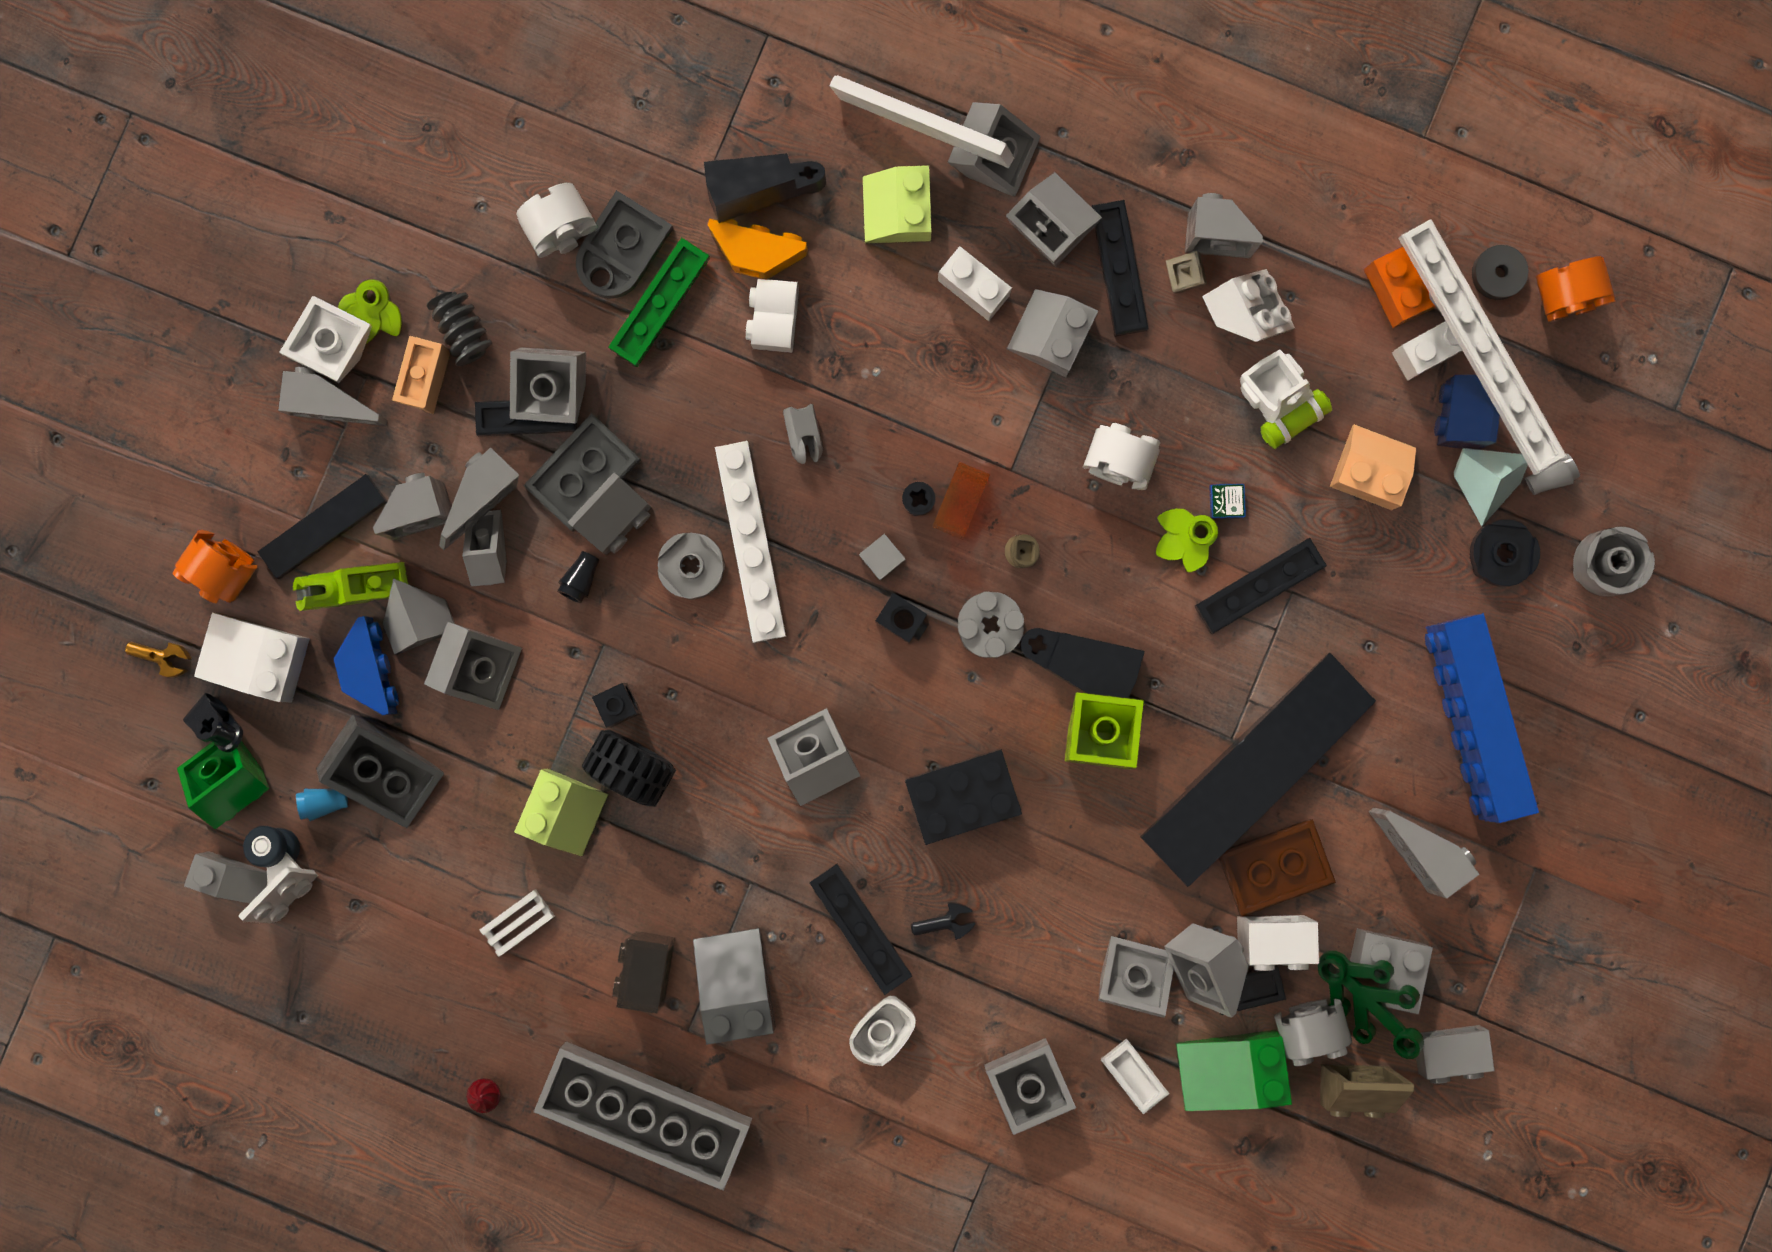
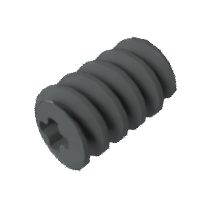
[427,292,492,366]

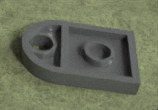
[576,190,673,299]

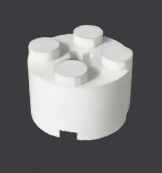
[516,183,598,258]
[1083,423,1161,490]

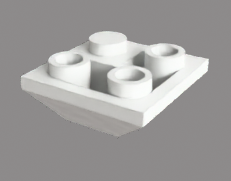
[1202,269,1295,342]

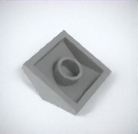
[1098,936,1174,1018]

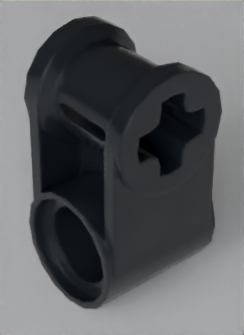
[183,693,243,752]

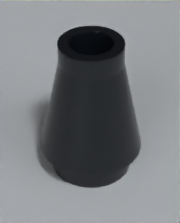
[557,551,600,603]

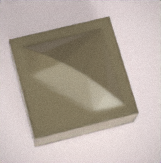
[1165,251,1207,293]

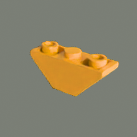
[708,218,808,279]

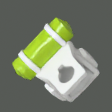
[1240,349,1332,449]

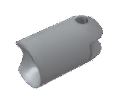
[783,404,823,464]

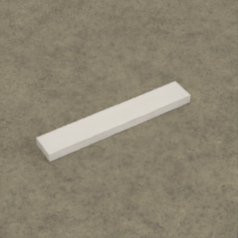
[829,75,1014,168]

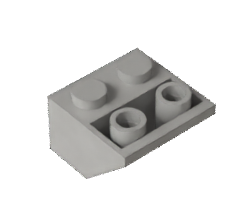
[1006,172,1102,267]

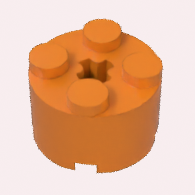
[1536,256,1616,322]
[172,530,257,604]

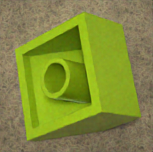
[1065,692,1144,770]

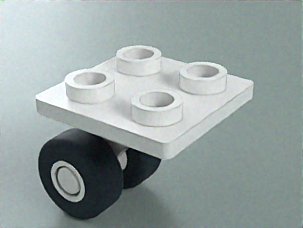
[239,826,318,923]

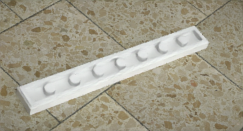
[1398,219,1567,475]

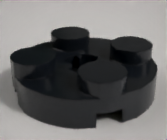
[1470,519,1540,587]

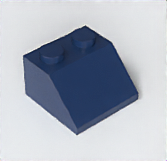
[1434,374,1500,450]

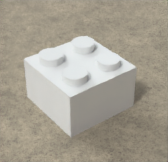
[1237,915,1319,971]

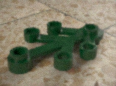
[1318,951,1424,1059]

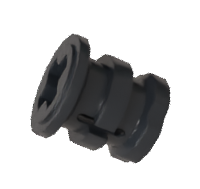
[902,482,935,516]

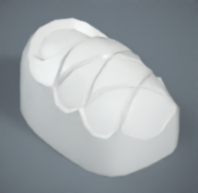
[849,996,916,1066]

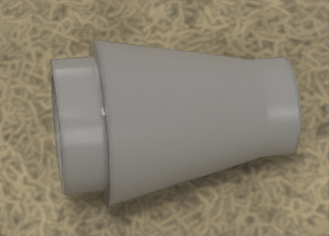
[1525,453,1580,495]

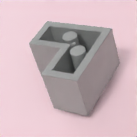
[1350,928,1433,1014]

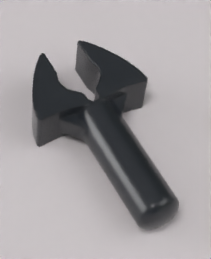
[911,902,975,940]

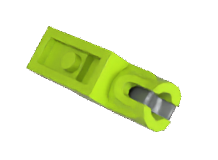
[293,562,408,611]

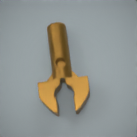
[125,642,191,678]

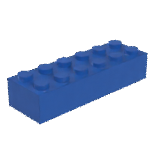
[1425,613,1539,823]

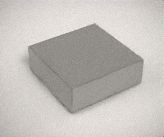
[859,533,906,581]

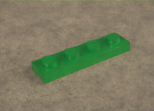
[608,237,710,367]

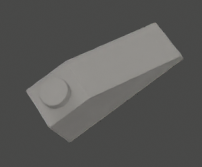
[278,367,387,426]
[439,448,519,550]

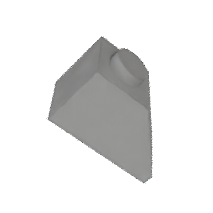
[462,510,507,586]
[184,851,267,903]

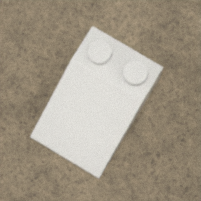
[194,613,310,703]

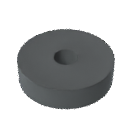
[1472,245,1529,300]

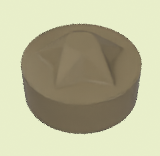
[1005,534,1040,568]

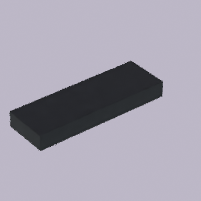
[475,400,577,437]

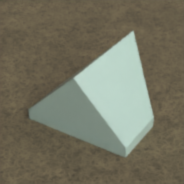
[1454,448,1528,526]

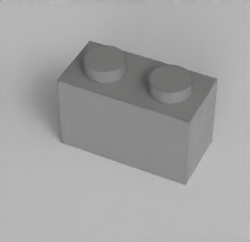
[1416,1025,1495,1084]

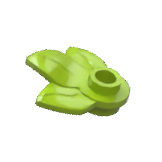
[338,279,402,344]
[1156,508,1218,573]

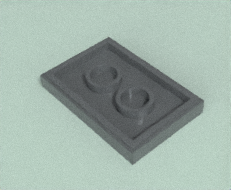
[523,414,641,532]

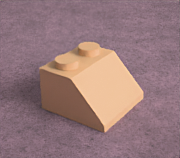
[1330,424,1416,510]

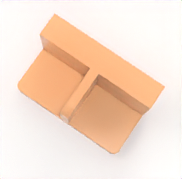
[392,336,450,414]

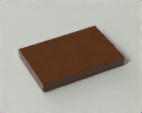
[1219,819,1336,917]

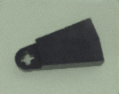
[704,153,826,223]
[1020,628,1145,698]

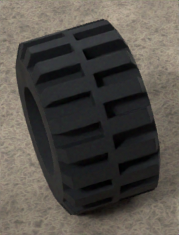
[582,730,676,807]

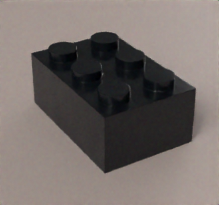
[905,749,1022,845]

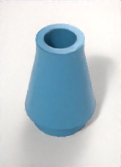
[296,788,348,821]

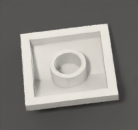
[280,296,372,383]

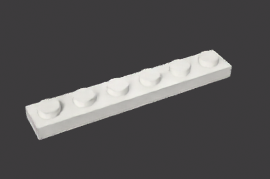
[715,441,786,643]

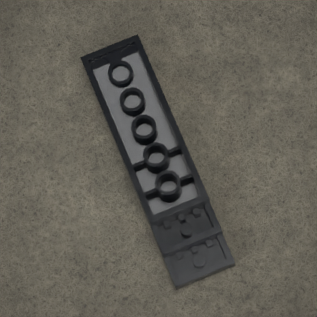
[1140,653,1376,887]

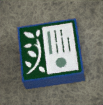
[1209,484,1246,519]

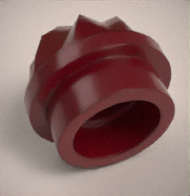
[466,1078,501,1113]

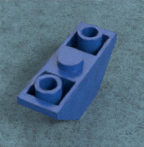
[334,616,399,715]

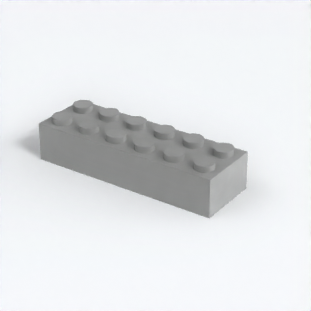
[534,1041,752,1191]

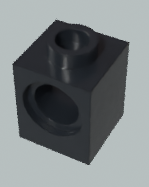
[875,593,929,643]
[592,683,641,728]

